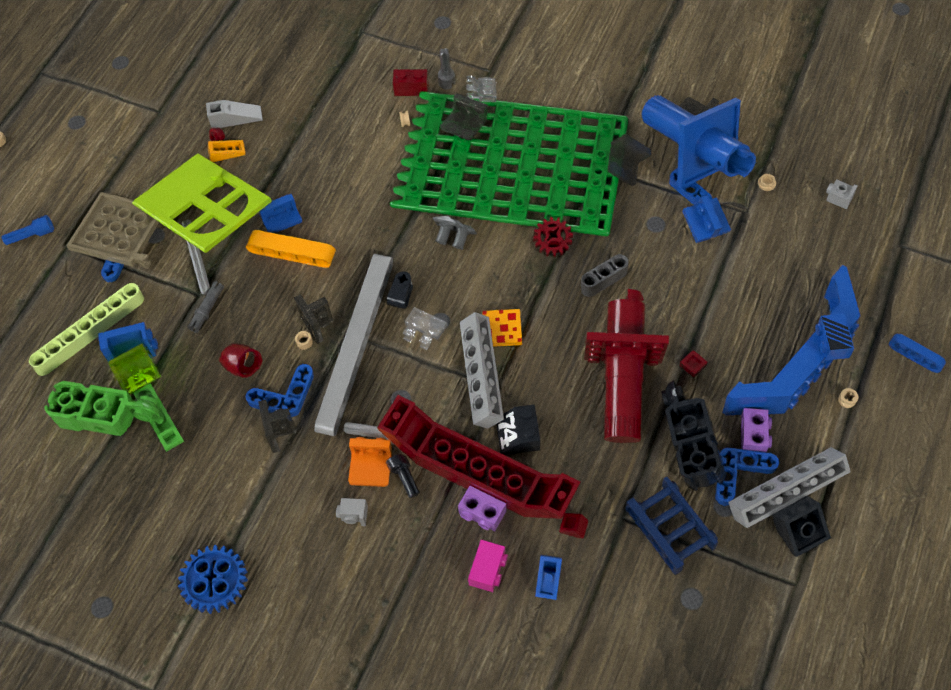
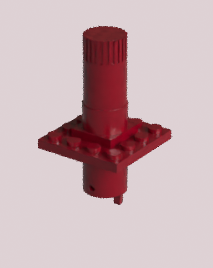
[584,289,669,443]

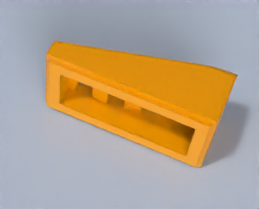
[208,140,245,162]

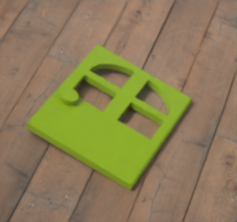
[132,153,272,253]

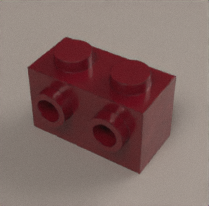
[392,69,429,96]

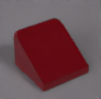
[559,513,588,539]

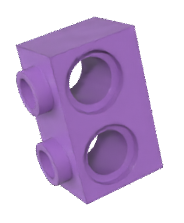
[741,408,772,453]
[458,486,506,531]

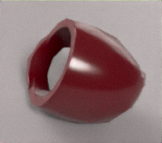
[219,343,263,378]

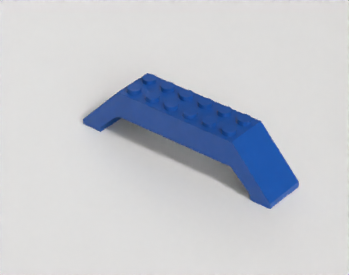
[722,265,860,415]

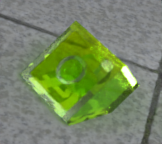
[107,344,161,394]

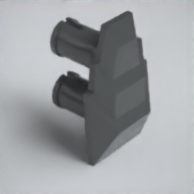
[433,216,477,250]

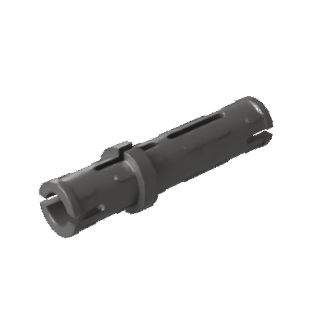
[188,281,224,333]

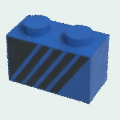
[815,314,854,360]

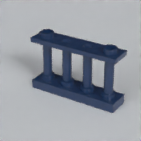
[626,477,718,575]

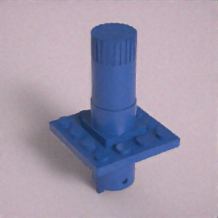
[641,95,756,188]

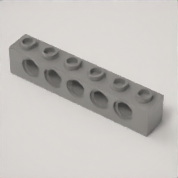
[460,312,504,429]
[728,447,851,528]

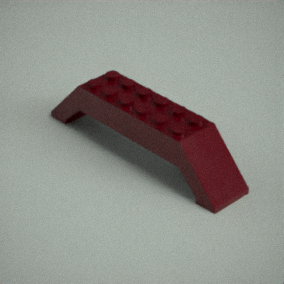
[377,395,581,519]

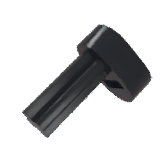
[386,454,420,498]

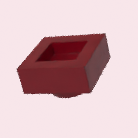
[679,350,708,377]

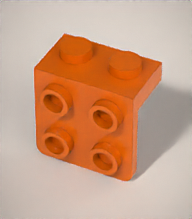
[348,437,392,487]

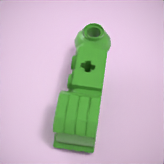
[44,381,160,436]

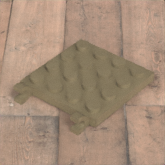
[66,192,175,269]

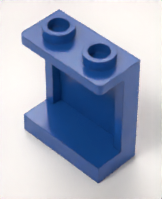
[98,322,158,368]

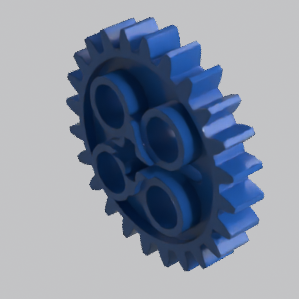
[178,545,248,614]

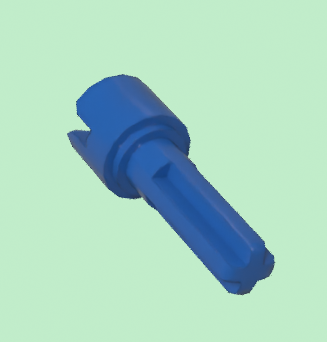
[1,215,54,245]

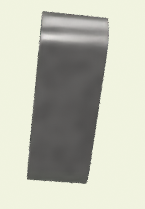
[581,254,628,297]

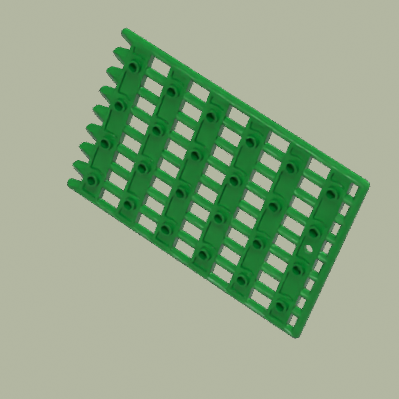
[390,91,629,236]

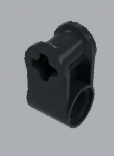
[387,271,413,309]

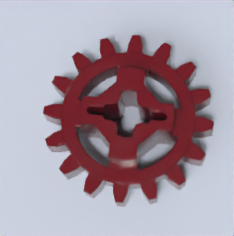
[533,217,573,257]

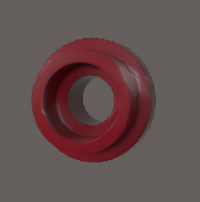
[209,127,225,141]

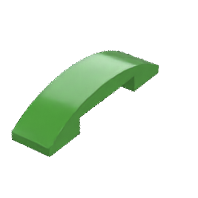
[133,383,184,452]

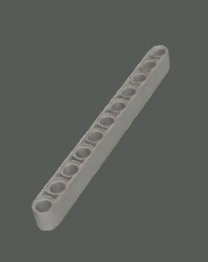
[314,254,393,436]

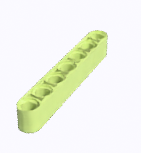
[29,283,144,376]

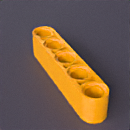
[246,230,336,268]

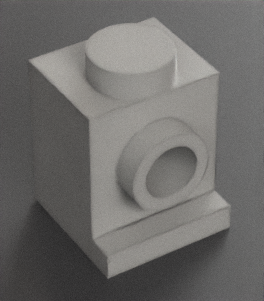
[826,179,857,209]
[336,498,368,526]

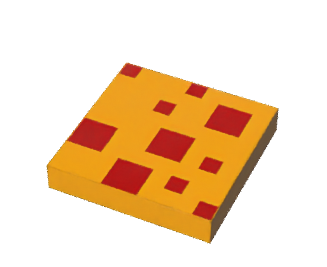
[482,309,522,347]

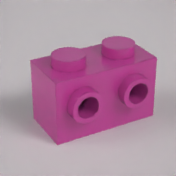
[468,540,508,592]

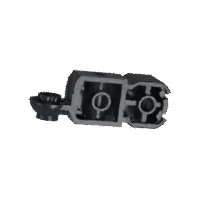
[661,380,726,491]

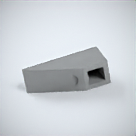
[206,100,263,128]

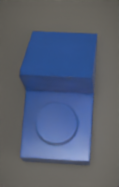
[535,555,562,600]

